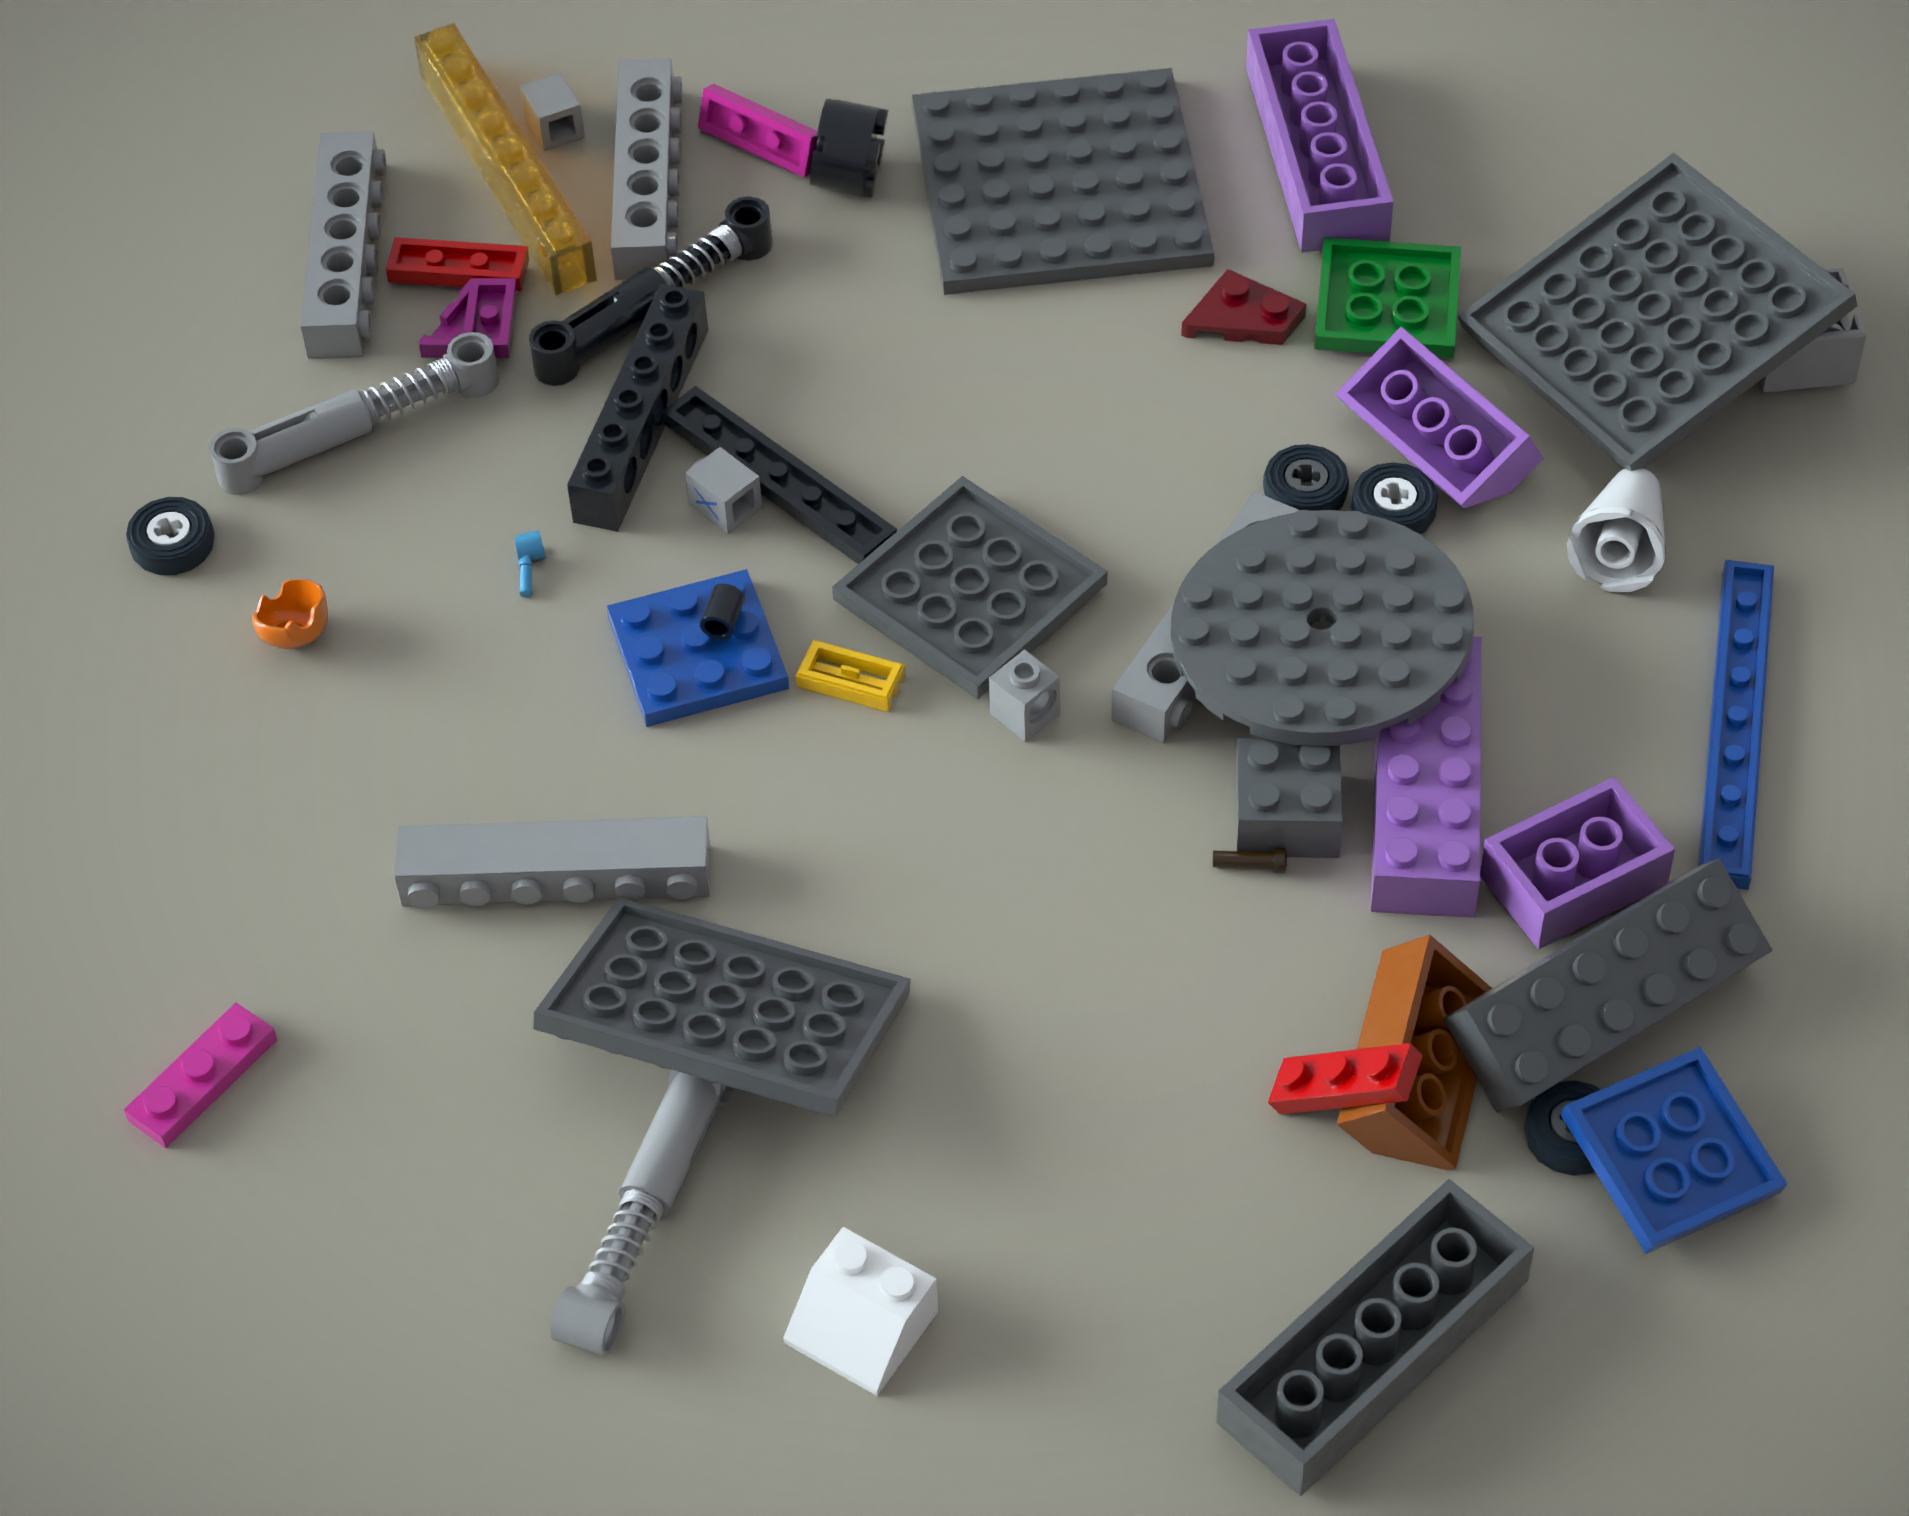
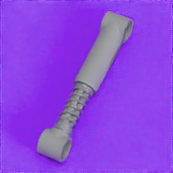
[209,332,499,495]
[550,1070,734,1356]

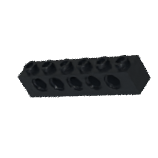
[567,283,708,532]

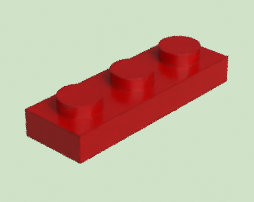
[385,237,530,291]
[1268,1043,1423,1114]

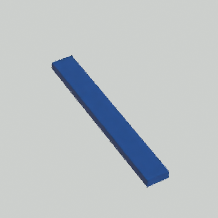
[1698,560,1774,890]

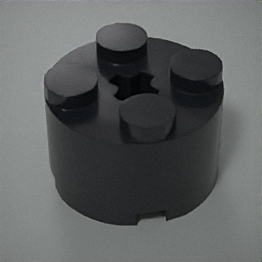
[810,99,889,198]

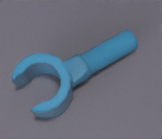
[515,530,545,597]

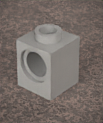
[989,649,1060,742]

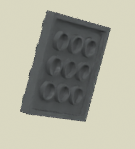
[832,476,1108,699]

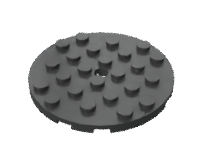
[1171,510,1474,746]

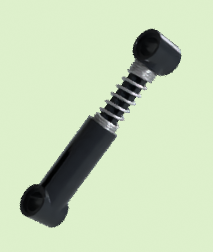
[529,196,773,386]

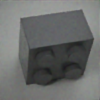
[1235,738,1343,858]

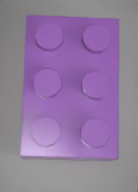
[1480,776,1675,950]

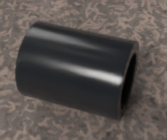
[700,584,745,640]

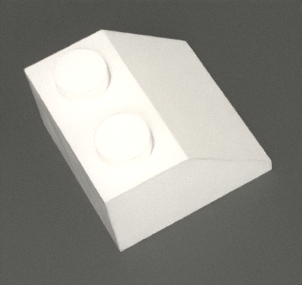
[783,1227,939,1396]

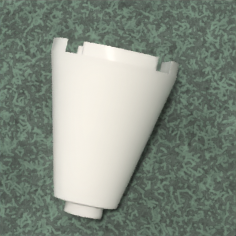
[1566,469,1666,592]

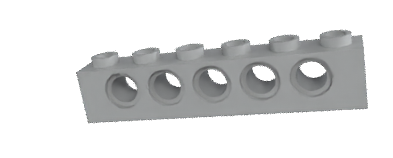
[611,59,682,280]
[300,131,386,358]
[1111,491,1299,743]

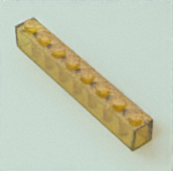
[414,23,597,296]

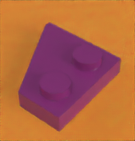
[419,278,518,358]

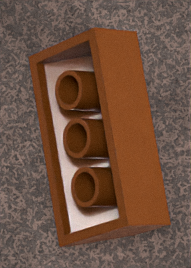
[1337,934,1493,1170]

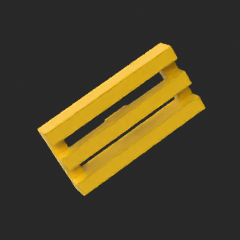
[795,640,906,712]

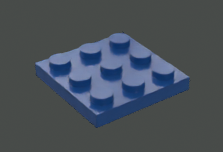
[607,569,789,727]
[1560,1046,1788,1254]

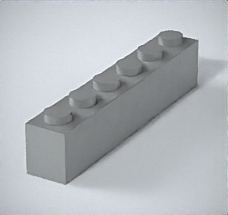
[395,816,711,908]

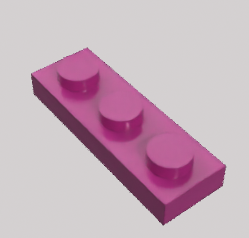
[697,84,818,178]
[124,1002,277,1148]

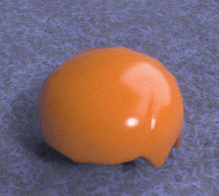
[252,579,328,649]

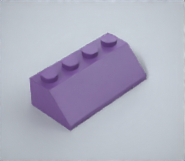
[1335,327,1544,508]

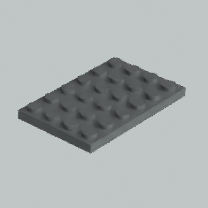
[533,897,911,1117]

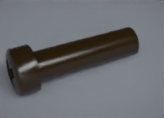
[1213,848,1287,873]

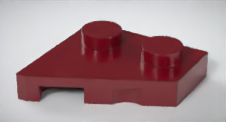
[1181,269,1307,345]

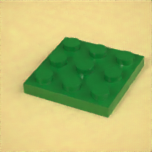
[1314,237,1461,359]

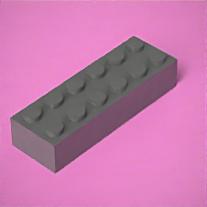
[1443,858,1773,1112]
[1216,1179,1534,1497]

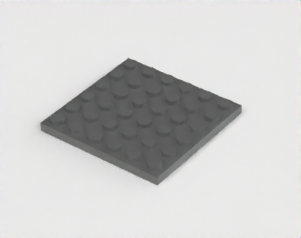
[912,68,1214,294]
[1458,153,1858,471]

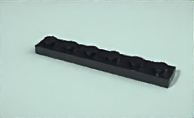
[662,385,897,564]

